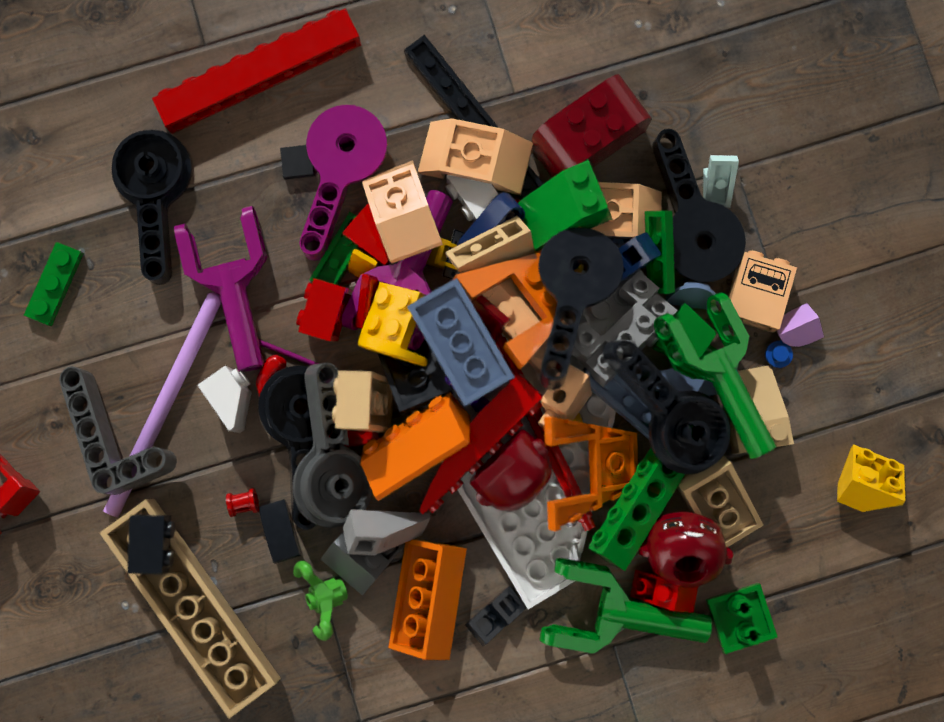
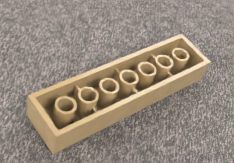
[100,499,281,718]

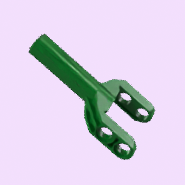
[654,292,776,459]
[539,558,712,654]

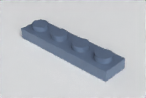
[582,367,651,439]

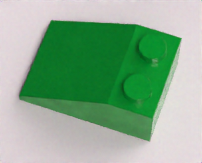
[518,160,613,251]

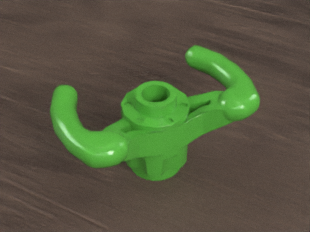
[293,561,348,641]

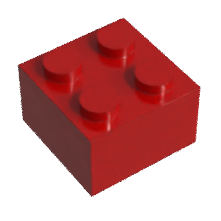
[296,278,353,341]

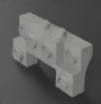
[564,271,678,388]

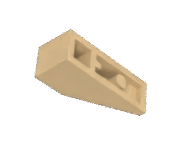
[445,216,535,272]

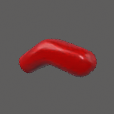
[256,355,287,396]

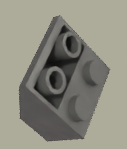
[321,531,404,595]

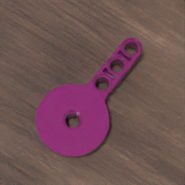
[299,105,387,261]

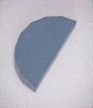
[666,282,719,310]

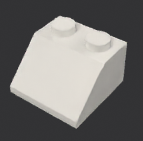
[198,366,251,433]

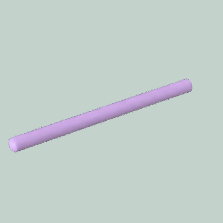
[103,293,222,517]

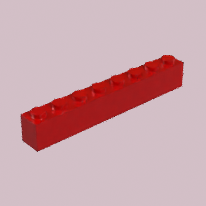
[152,8,362,134]

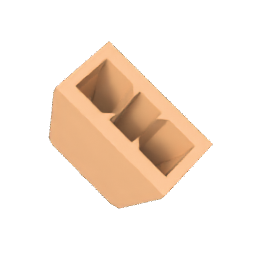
[538,364,592,429]

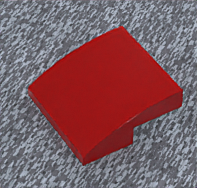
[342,203,390,266]

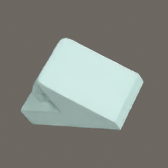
[703,155,739,208]

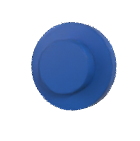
[765,341,793,368]

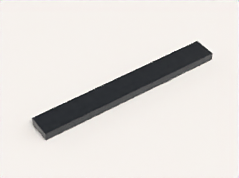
[404,34,543,200]

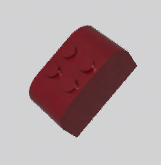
[531,74,652,178]

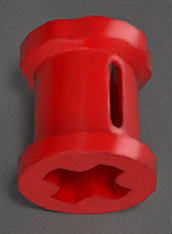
[226,488,259,517]

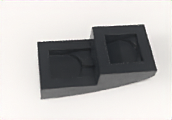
[258,499,301,564]
[465,586,527,646]

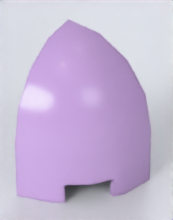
[777,303,824,347]

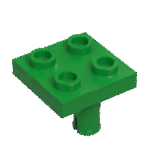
[706,583,778,654]

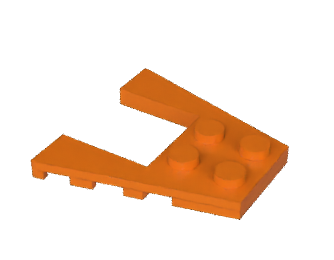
[453,252,563,370]
[544,416,638,531]

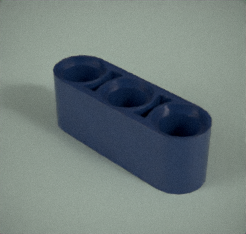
[457,193,525,246]

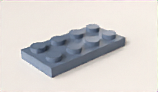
[407,278,514,406]

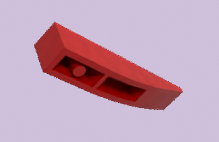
[419,373,543,515]

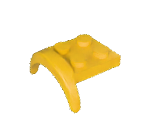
[358,282,428,366]

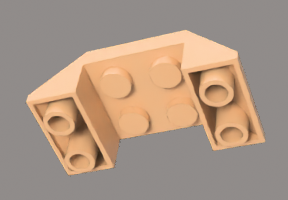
[418,119,533,195]
[362,161,443,264]
[591,182,662,239]

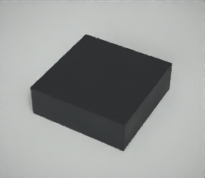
[280,145,315,180]

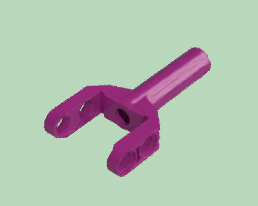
[342,190,453,350]
[174,206,268,372]

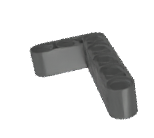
[59,366,177,495]

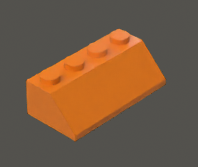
[360,392,470,501]
[388,539,467,660]

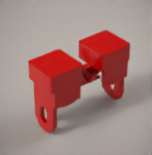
[0,454,40,535]

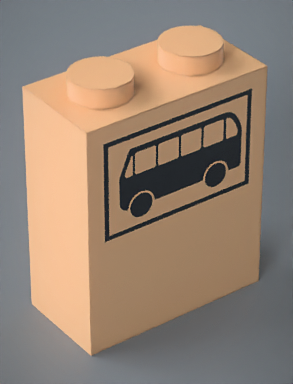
[728,250,797,333]

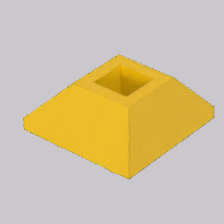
[837,444,905,512]

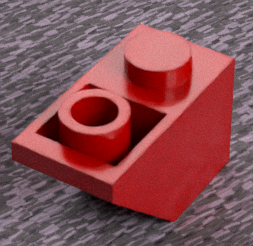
[630,570,699,612]

